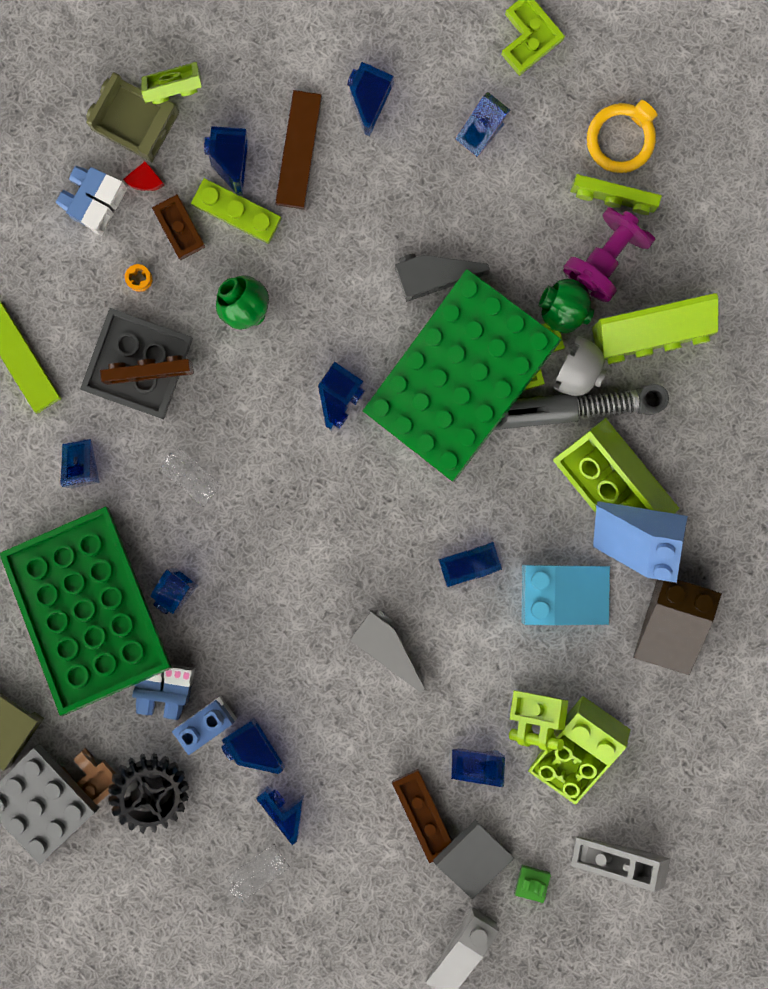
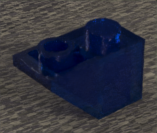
[318,361,365,432]

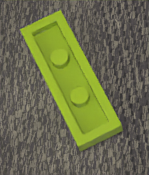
[570,174,662,215]
[191,178,282,244]

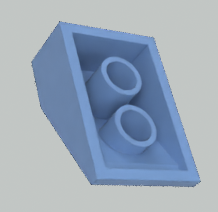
[593,501,688,583]

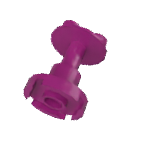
[563,207,656,302]

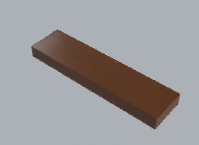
[275,90,322,210]

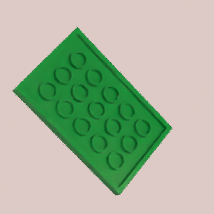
[362,269,562,482]
[0,506,172,716]

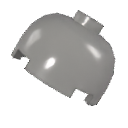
[553,336,607,396]

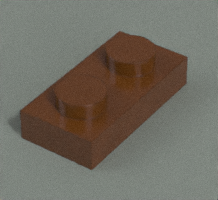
[152,194,205,261]

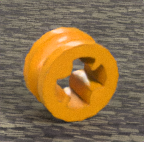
[125,264,153,292]

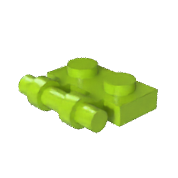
[509,690,569,752]

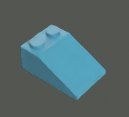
[521,565,610,625]

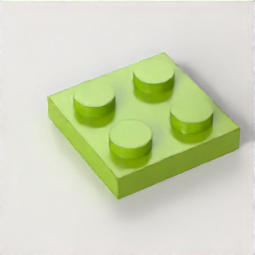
[141,62,202,104]

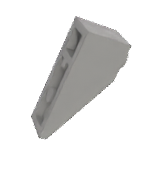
[350,610,425,693]
[571,837,671,892]
[425,907,499,989]

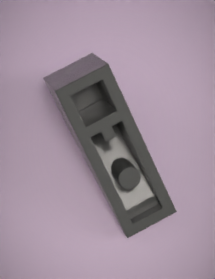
[395,254,490,302]

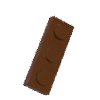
[100,355,194,385]
[392,769,452,863]

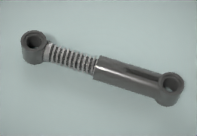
[493,384,669,431]

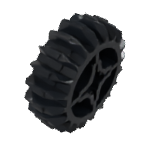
[108,753,189,834]

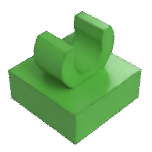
[514,865,551,903]

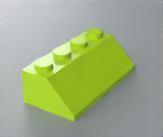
[592,293,718,365]
[553,418,680,514]

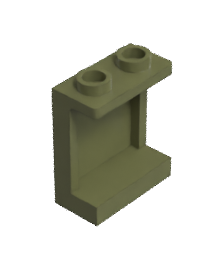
[86,72,179,163]
[0,693,44,771]

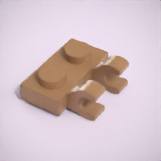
[62,748,116,805]

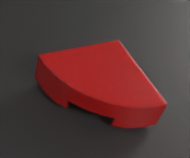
[123,161,165,191]

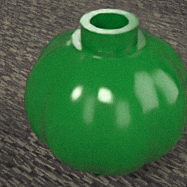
[216,275,269,330]
[538,279,594,334]

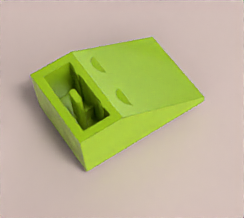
[528,696,631,805]

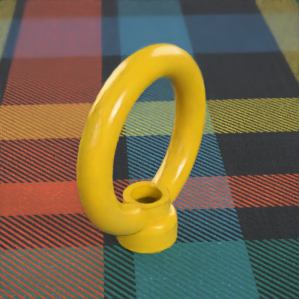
[587,100,658,173]

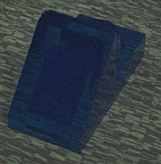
[455,92,511,157]
[438,542,502,587]
[451,748,505,787]
[256,786,304,845]

